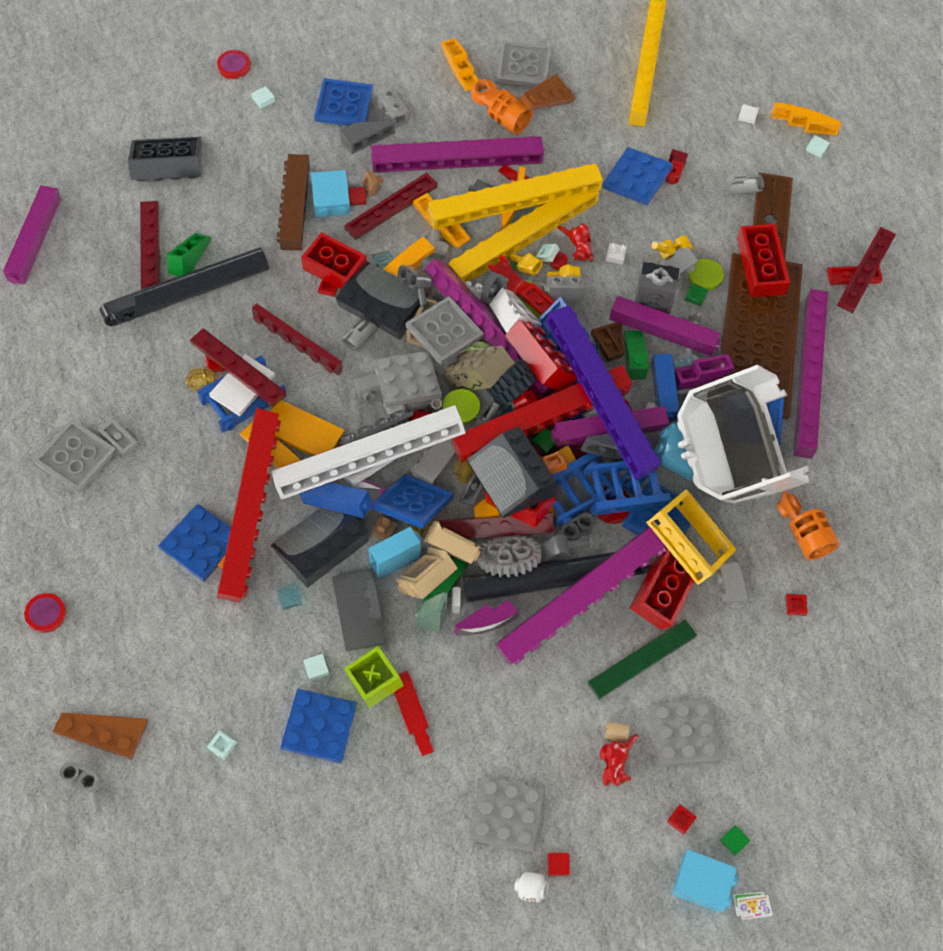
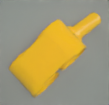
[652,235,695,259]

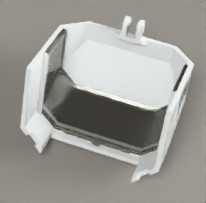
[677,365,809,504]

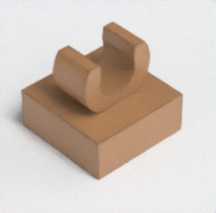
[362,171,384,196]
[371,516,398,540]

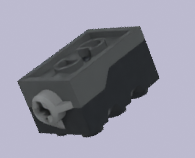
[634,262,680,314]

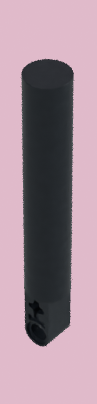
[99,247,269,326]
[463,552,650,603]

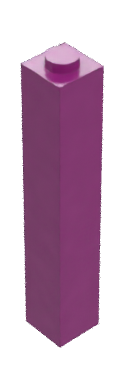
[3,185,61,285]
[609,296,721,357]
[551,406,669,447]

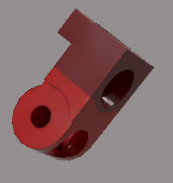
[665,149,688,185]
[512,383,544,409]

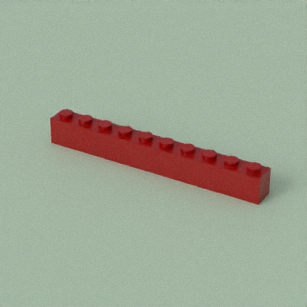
[451,365,633,463]
[216,408,281,603]

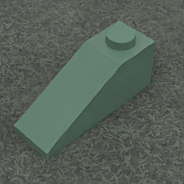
[414,592,447,634]

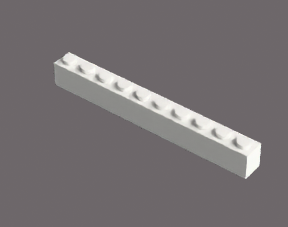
[272,405,465,500]

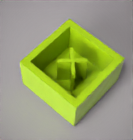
[344,646,404,709]

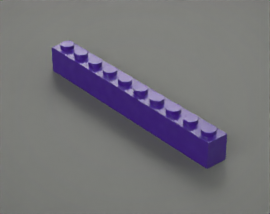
[545,305,661,480]

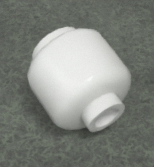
[515,872,548,903]

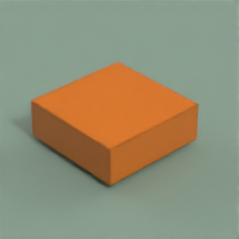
[541,451,567,474]

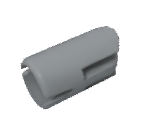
[730,175,764,194]
[342,318,376,351]

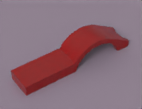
[489,254,555,315]

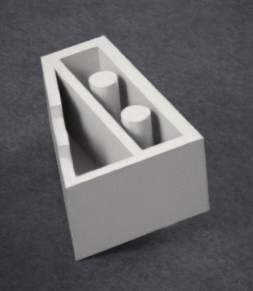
[489,288,542,333]

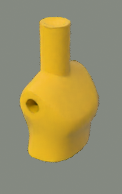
[509,253,543,276]
[547,264,580,277]

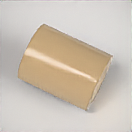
[605,721,629,742]

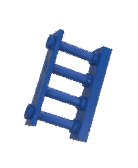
[197,355,287,433]
[552,453,624,527]
[583,457,671,516]

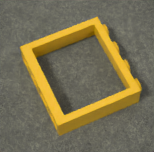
[646,489,737,585]

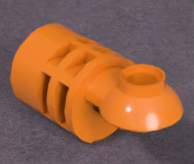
[471,79,534,135]
[776,490,840,561]

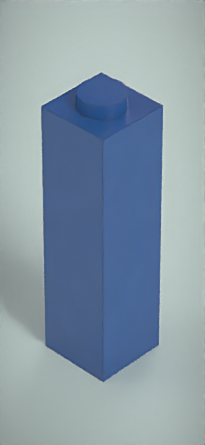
[651,354,679,422]
[299,482,372,518]

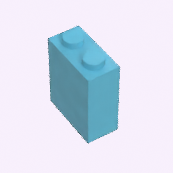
[311,170,350,217]
[654,423,694,481]
[369,526,422,580]
[672,849,738,913]

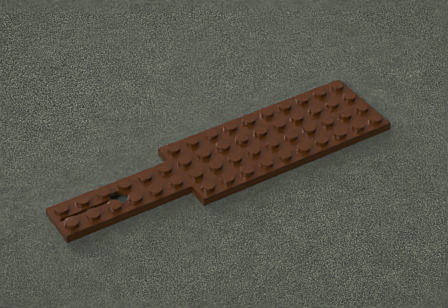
[715,172,803,420]

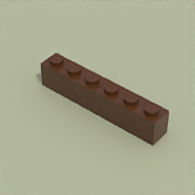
[276,154,310,251]

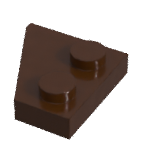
[590,322,625,362]

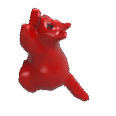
[557,223,594,262]
[599,734,639,786]

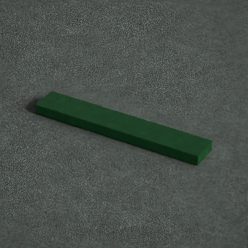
[587,620,697,700]

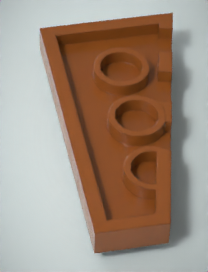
[520,74,576,111]
[53,712,149,760]

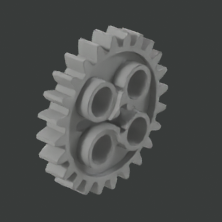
[477,535,542,577]

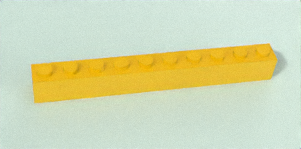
[628,0,667,127]
[428,163,603,229]
[448,191,600,283]

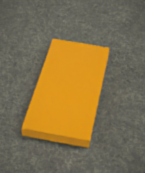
[271,400,345,456]

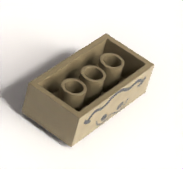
[442,346,515,391]

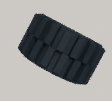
[486,359,536,406]

